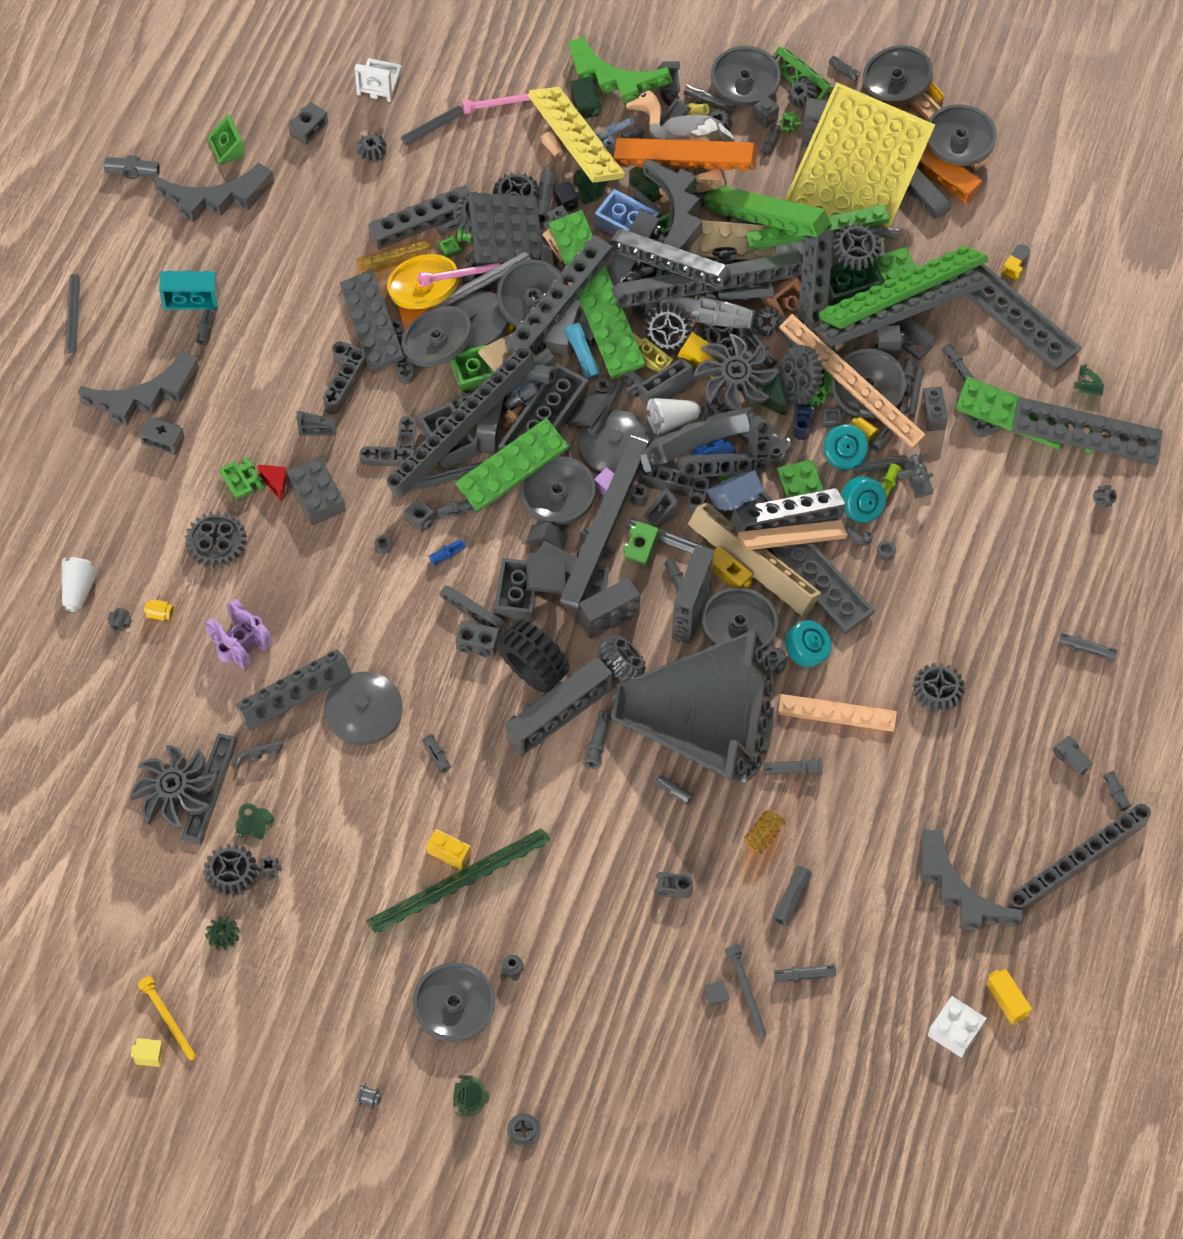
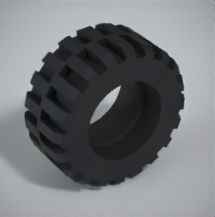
[496,619,570,692]

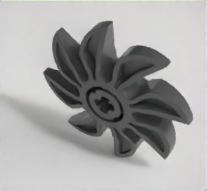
[693,334,778,410]
[130,745,218,828]

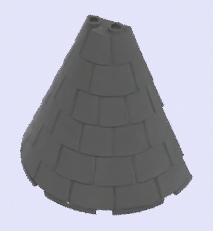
[611,630,774,783]

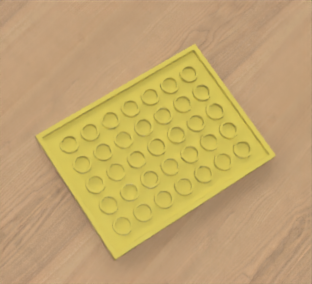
[784,82,935,240]

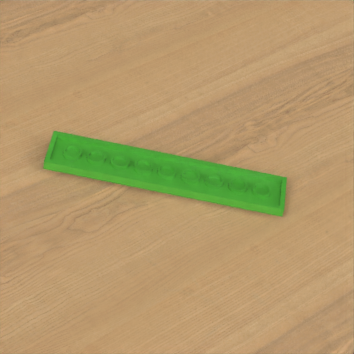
[549,210,646,379]
[818,246,988,329]

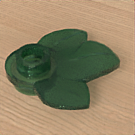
[235,803,275,840]

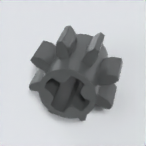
[1093,485,1117,508]
[107,608,132,632]
[256,855,282,882]

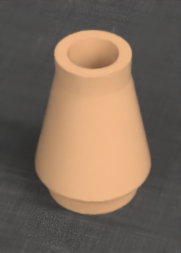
[541,131,564,158]

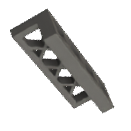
[892,317,935,360]

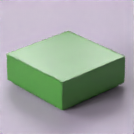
[438,236,462,258]

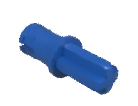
[429,539,466,566]

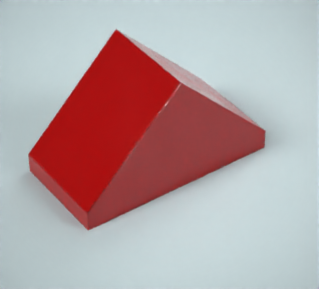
[257,464,287,501]

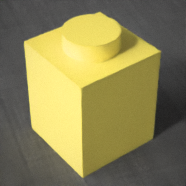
[131,1038,164,1067]

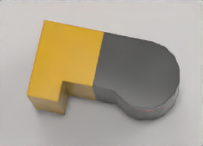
[1002,245,1030,281]

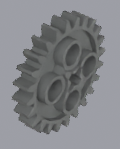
[777,345,824,405]
[185,511,247,569]

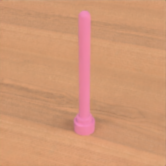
[461,94,531,114]
[418,263,501,287]

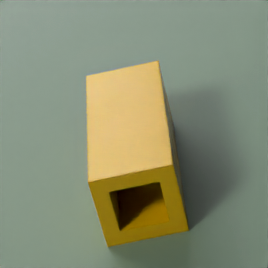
[713,546,753,589]
[986,968,1032,1025]

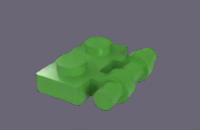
[219,457,265,501]

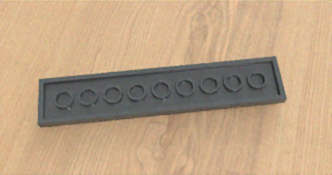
[813,269,991,347]
[731,491,875,634]

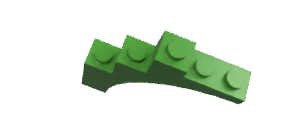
[568,36,673,105]

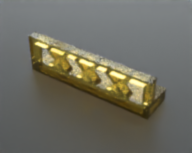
[357,239,431,273]

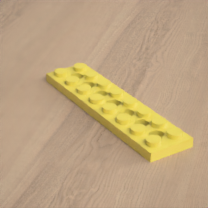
[528,87,625,183]

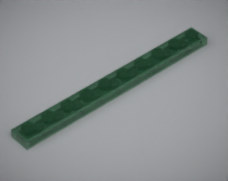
[366,828,551,933]

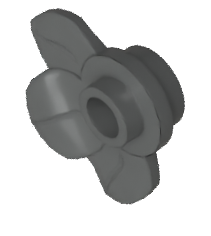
[757,433,791,464]

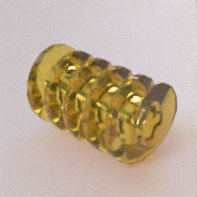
[744,810,786,855]

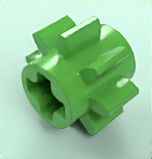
[779,111,802,134]
[807,385,827,407]

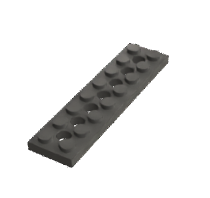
[966,264,1082,372]
[1012,397,1163,465]

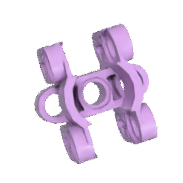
[205,599,273,670]

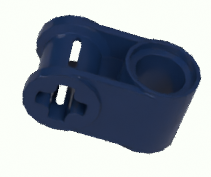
[793,404,814,440]

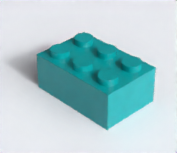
[159,270,219,310]

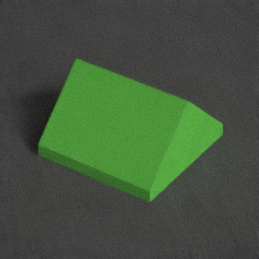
[207,114,245,164]

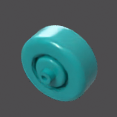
[822,425,868,470]
[841,476,886,523]
[785,620,832,668]

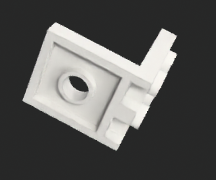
[354,58,402,102]

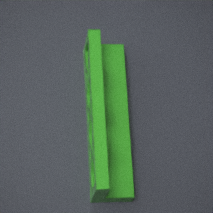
[773,46,834,100]

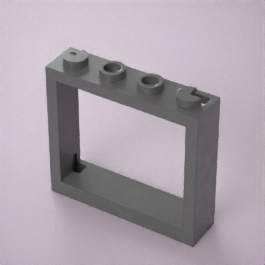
[672,545,714,644]

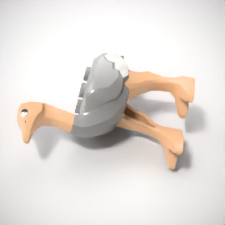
[626,91,735,205]

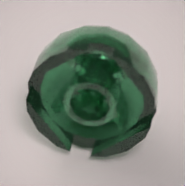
[573,168,607,204]
[453,1075,489,1117]

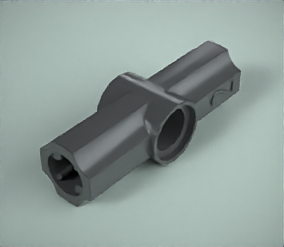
[104,155,160,179]

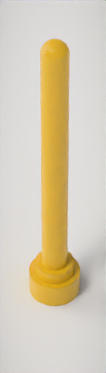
[137,976,196,1061]

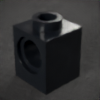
[553,181,579,211]

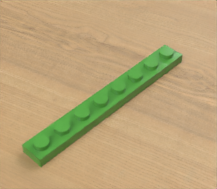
[746,205,890,251]

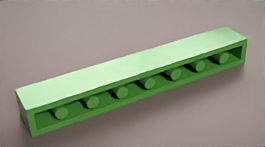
[703,186,830,237]

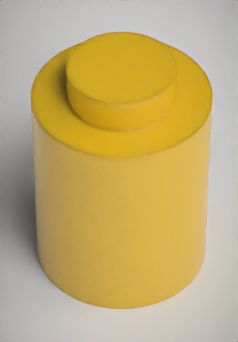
[850,416,879,444]

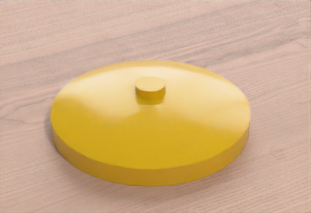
[387,254,459,309]

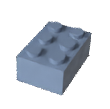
[706,470,764,512]

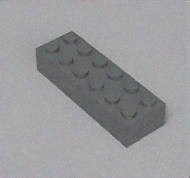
[499,364,589,451]
[506,657,612,757]

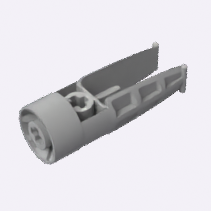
[659,296,756,329]

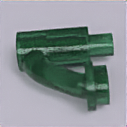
[1073,364,1104,396]

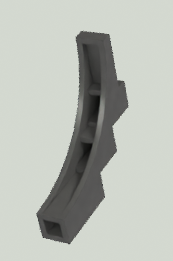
[643,159,703,251]
[154,163,274,222]
[78,352,199,425]
[920,829,1023,932]

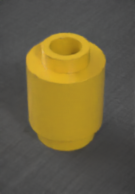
[144,599,174,621]

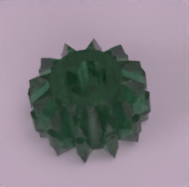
[205,916,240,951]

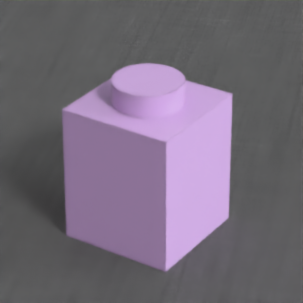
[594,467,614,496]

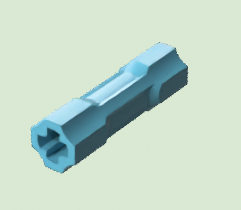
[564,322,601,379]

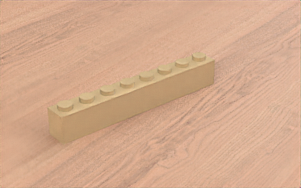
[688,502,821,615]

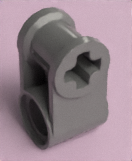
[654,872,693,899]

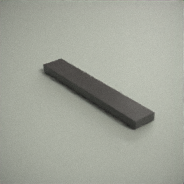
[181,733,237,845]

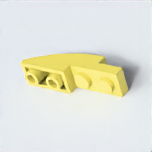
[632,332,673,372]

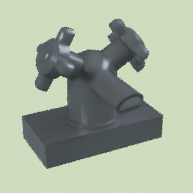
[897,453,934,499]

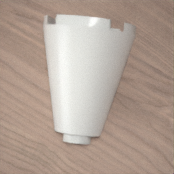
[647,398,701,435]
[61,557,100,612]

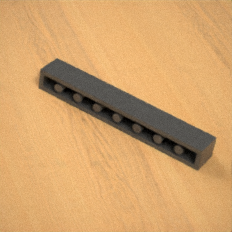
[577,210,661,347]

